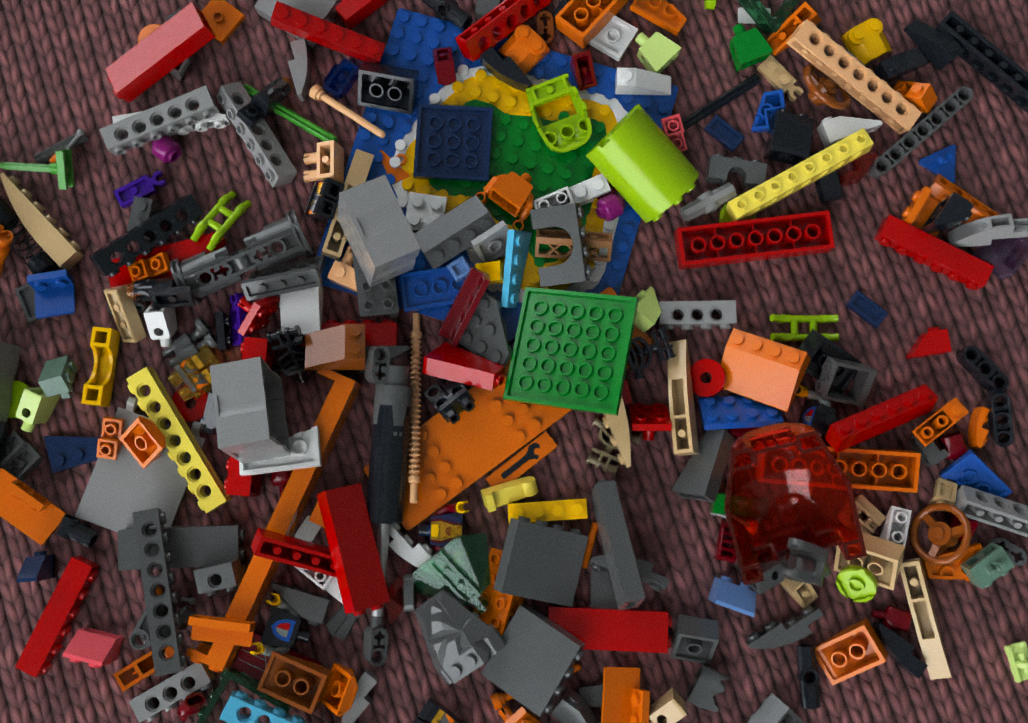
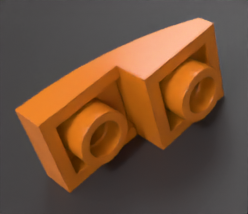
[127,252,171,284]
[968,406,989,449]
[96,416,125,460]

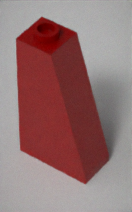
[422,342,505,391]

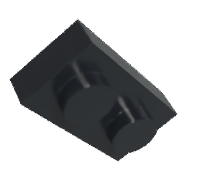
[215,311,232,352]

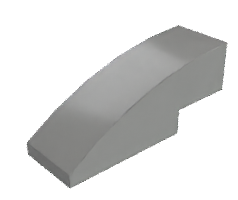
[288,38,311,102]
[341,668,380,723]

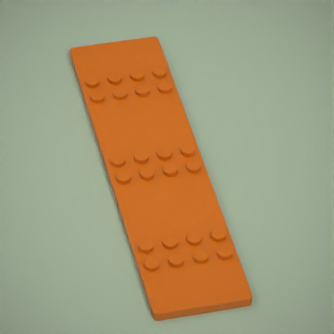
[364,287,653,530]

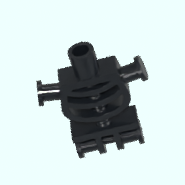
[267,325,310,383]
[627,327,677,380]

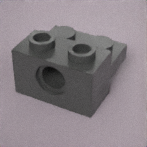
[193,559,248,596]

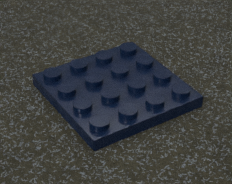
[413,104,493,182]

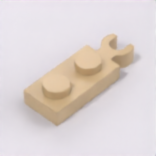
[757,55,804,102]

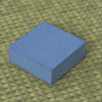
[446,256,470,282]

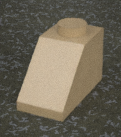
[780,578,818,609]

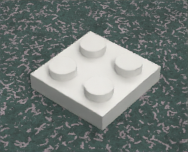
[589,15,638,62]
[405,192,447,232]

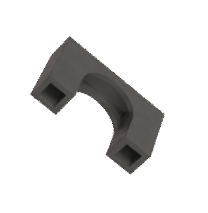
[530,203,592,287]

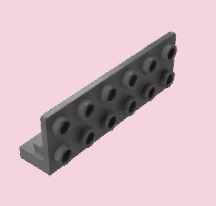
[351,248,399,318]

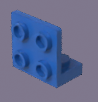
[27,269,76,319]

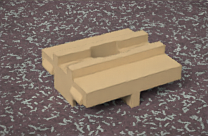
[839,494,886,535]

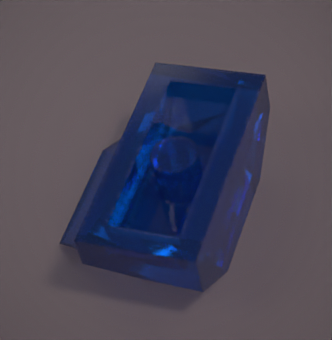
[323,58,360,99]

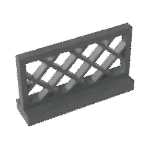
[241,255,326,301]

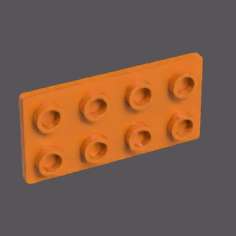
[0,468,67,545]
[473,548,525,636]
[601,667,650,723]

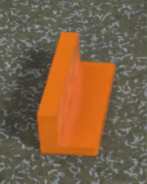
[188,614,256,647]

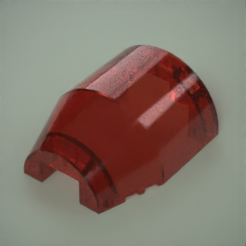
[724,422,867,585]

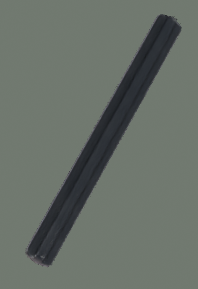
[681,74,761,131]

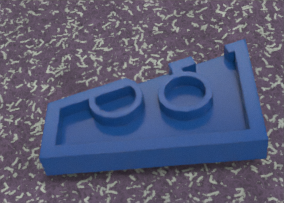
[939,449,1012,498]

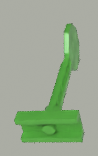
[0,149,75,190]

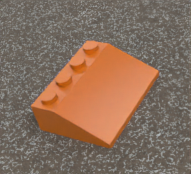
[721,328,811,413]

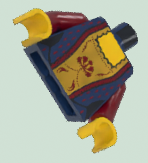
[419,501,469,563]

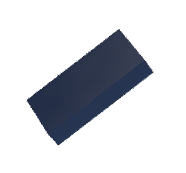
[704,114,745,153]
[845,290,888,329]

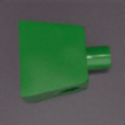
[729,23,773,72]

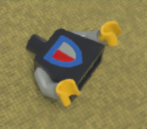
[779,385,836,444]
[250,592,311,656]

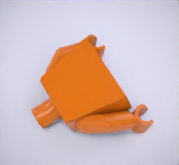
[476,172,534,231]

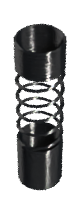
[0,196,58,274]

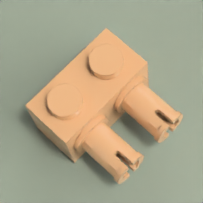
[303,140,344,184]
[327,246,357,293]

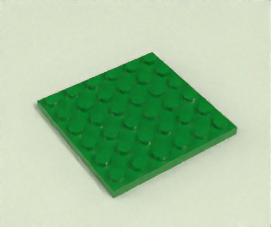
[503,287,639,416]

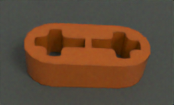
[537,11,554,47]

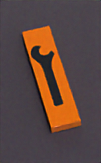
[486,431,558,487]

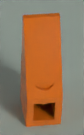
[911,397,969,447]

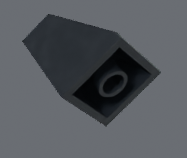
[763,109,814,166]

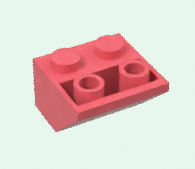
[63,627,124,668]

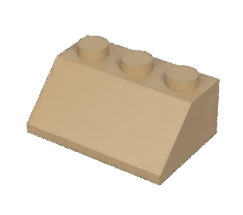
[834,527,905,590]

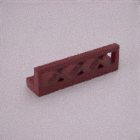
[438,266,490,348]

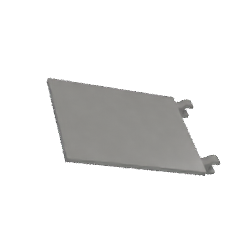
[75,397,206,532]

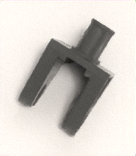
[781,538,831,586]
[129,590,195,650]

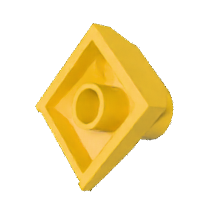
[841,18,892,65]

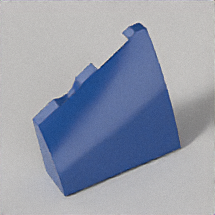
[751,89,785,133]

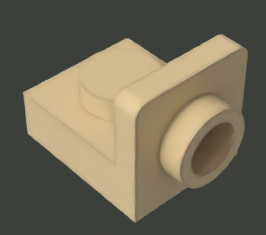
[928,477,958,512]

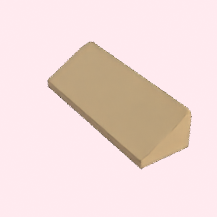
[103,285,146,343]

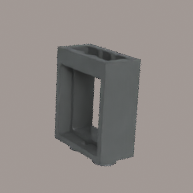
[815,356,878,407]

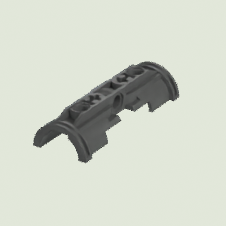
[170,209,315,305]

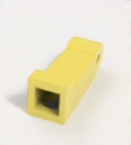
[480,476,538,513]

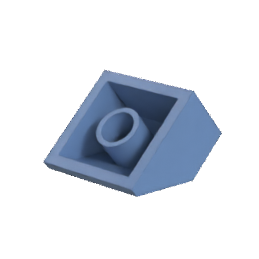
[708,575,757,618]

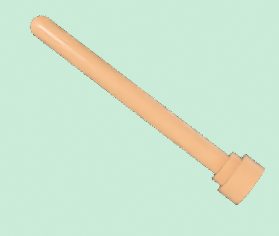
[309,84,386,138]

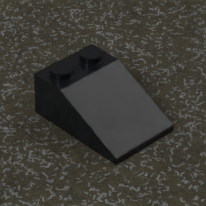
[798,329,863,393]

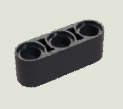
[809,148,842,204]
[956,346,1010,392]
[987,388,1014,447]

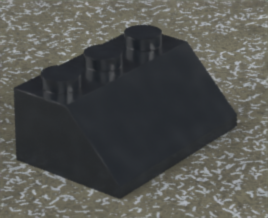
[357,61,419,115]

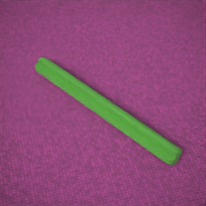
[243,84,338,142]

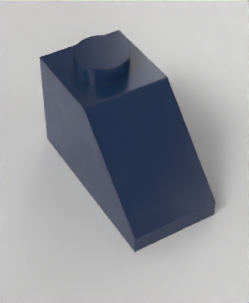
[17,551,55,583]

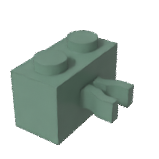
[38,355,77,399]
[960,543,1015,589]

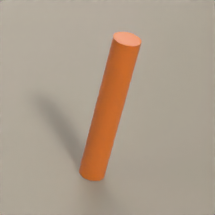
[582,522,598,569]

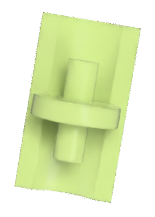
[1004,641,1028,683]

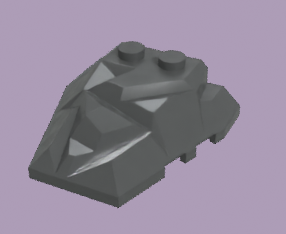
[414,588,507,685]

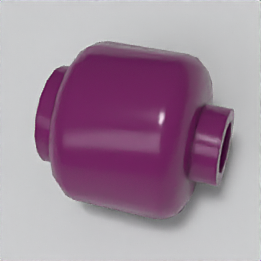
[152,135,181,163]
[596,193,625,221]

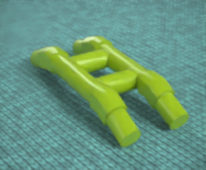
[190,191,252,252]
[770,314,839,342]

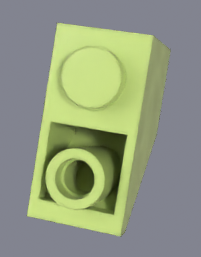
[634,286,661,333]

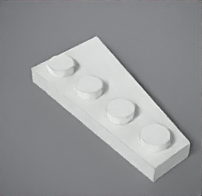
[239,426,322,476]

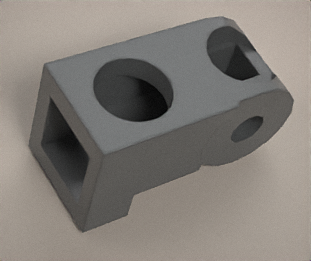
[910,433,949,467]

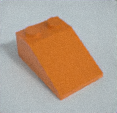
[815,618,888,685]

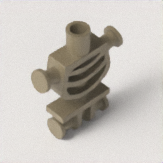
[586,414,641,476]

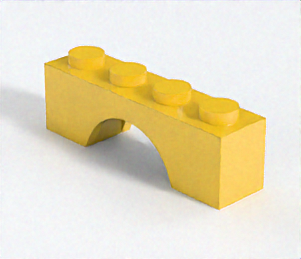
[81,327,120,407]
[507,498,588,523]

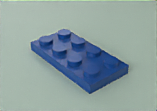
[399,262,475,313]
[698,395,784,430]

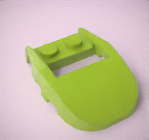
[525,73,592,153]

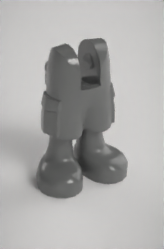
[162,317,218,369]

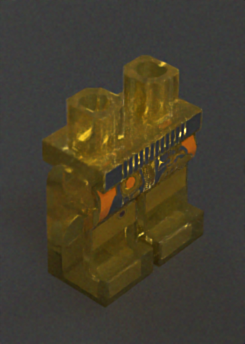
[167,344,220,401]

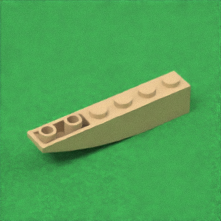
[321,149,374,261]
[0,172,85,271]
[667,339,700,456]
[602,396,631,468]
[900,558,952,680]

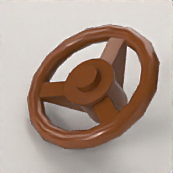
[803,64,851,110]
[910,502,972,566]

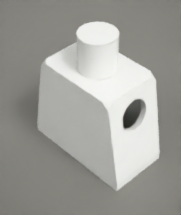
[143,302,178,347]

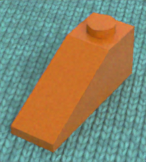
[766,1,821,56]

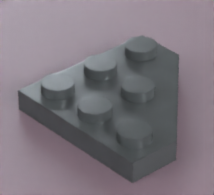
[458,292,512,369]

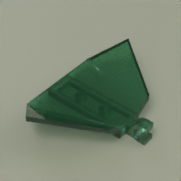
[413,532,491,614]

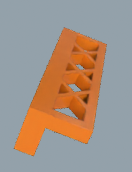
[928,174,1000,224]

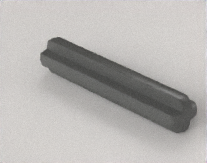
[34,132,88,164]

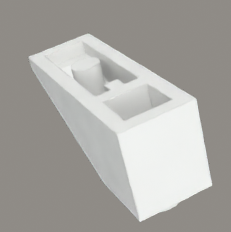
[615,67,671,95]
[817,116,883,148]

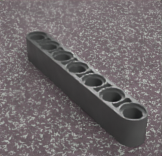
[868,86,973,179]

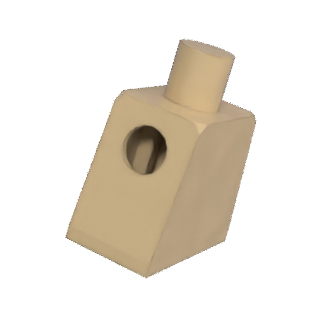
[649,687,687,723]

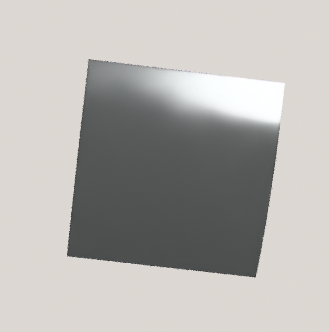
[0,430,45,482]

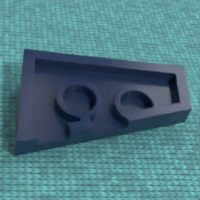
[44,436,100,473]

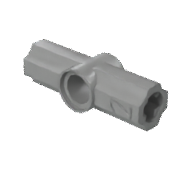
[679,182,737,223]

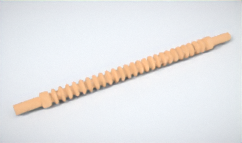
[408,313,422,503]

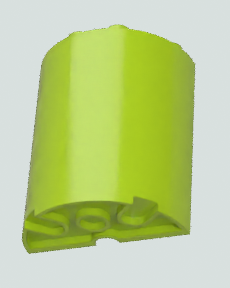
[586,104,699,223]

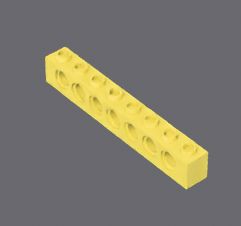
[726,128,874,221]
[126,367,232,513]

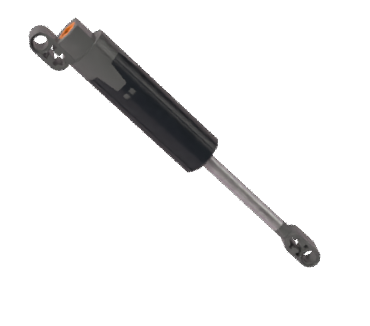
[362,346,413,666]

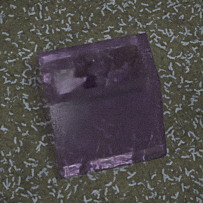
[973,237,1028,280]

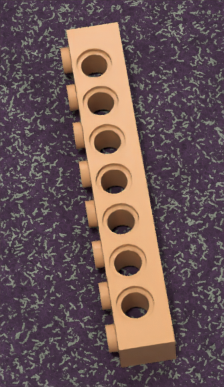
[786,19,922,134]

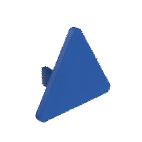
[918,145,956,183]

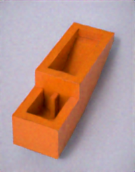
[113,646,174,692]

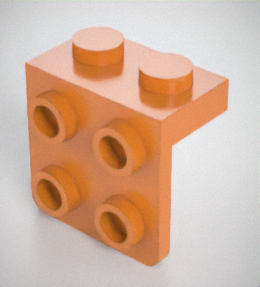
[901,186,939,237]

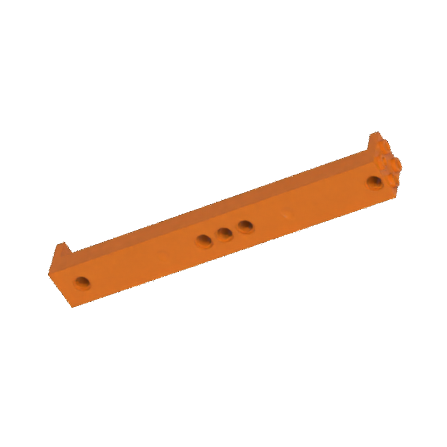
[186,370,362,672]

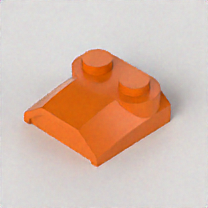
[498,24,550,75]
[119,416,166,469]
[321,662,358,717]

